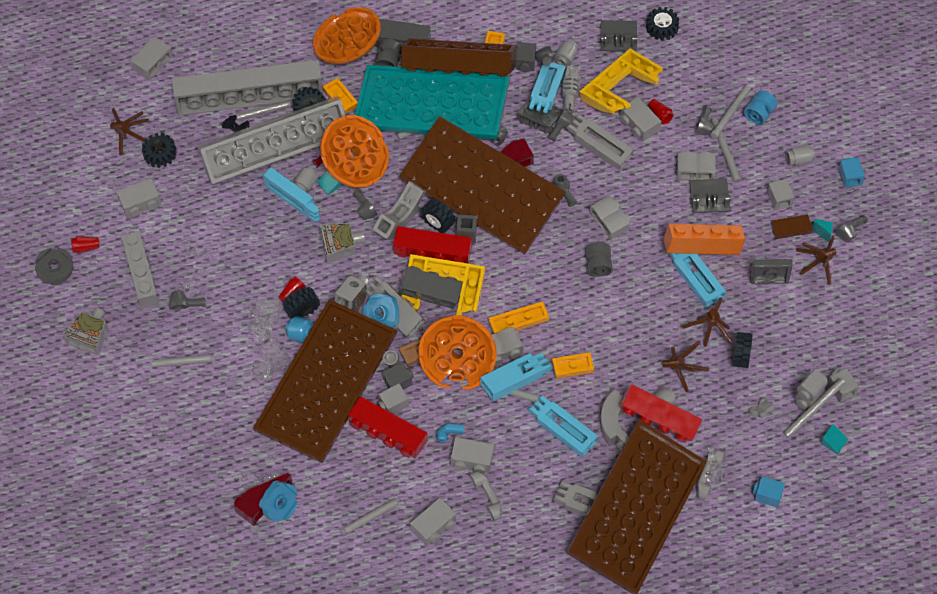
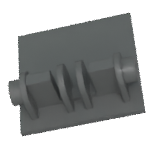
[601,20,638,52]
[517,100,563,134]
[690,178,731,213]

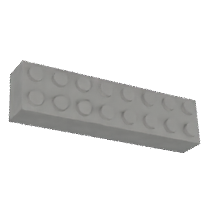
[172,60,323,116]
[197,97,346,184]

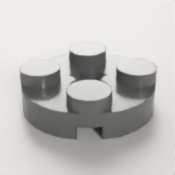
[35,248,74,285]

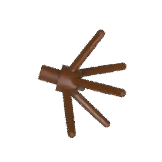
[110,108,149,156]
[796,236,837,285]
[682,297,733,347]
[662,341,709,392]

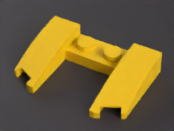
[579,49,663,114]
[402,254,486,315]

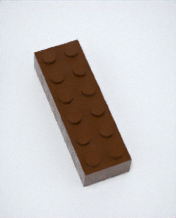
[402,38,516,76]

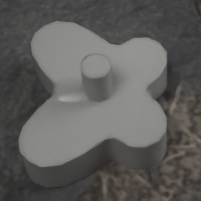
[749,398,774,418]

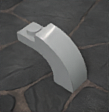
[372,181,426,239]
[601,389,629,452]

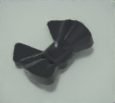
[222,115,250,132]

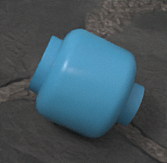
[285,316,313,343]

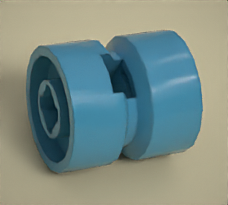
[744,90,778,125]

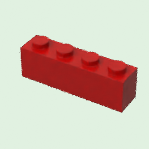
[393,226,472,264]
[618,384,703,443]
[348,396,428,459]

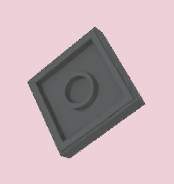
[750,259,793,284]

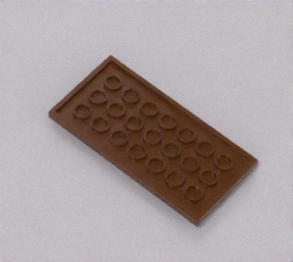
[399,116,566,255]
[253,299,397,464]
[566,420,707,594]

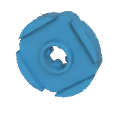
[363,293,400,328]
[259,481,298,522]

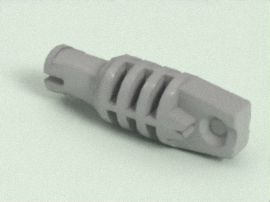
[562,66,579,114]

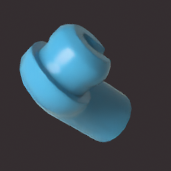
[436,423,464,443]

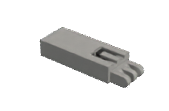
[566,114,634,170]
[366,275,427,338]
[553,482,598,517]

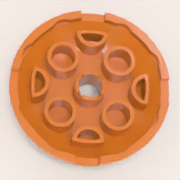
[313,7,381,64]
[320,115,389,188]
[419,315,497,390]

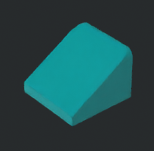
[317,171,343,195]
[812,219,834,243]
[821,424,848,454]

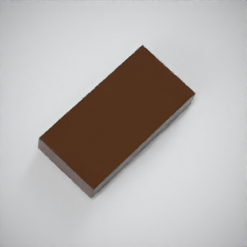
[771,214,813,240]

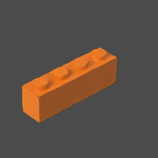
[663,224,745,255]

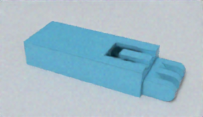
[529,62,566,114]
[263,167,320,222]
[669,253,726,308]
[480,353,553,402]
[528,396,598,457]

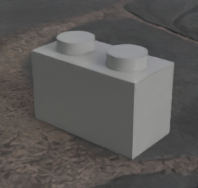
[131,37,173,81]
[620,97,661,142]
[117,178,161,218]
[450,437,494,474]
[410,498,457,546]

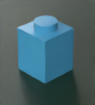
[839,157,865,188]
[753,476,785,508]

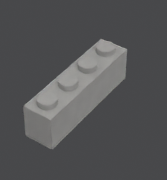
[121,231,159,309]

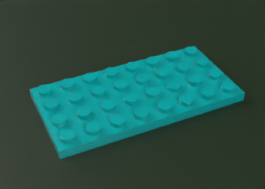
[355,65,510,140]

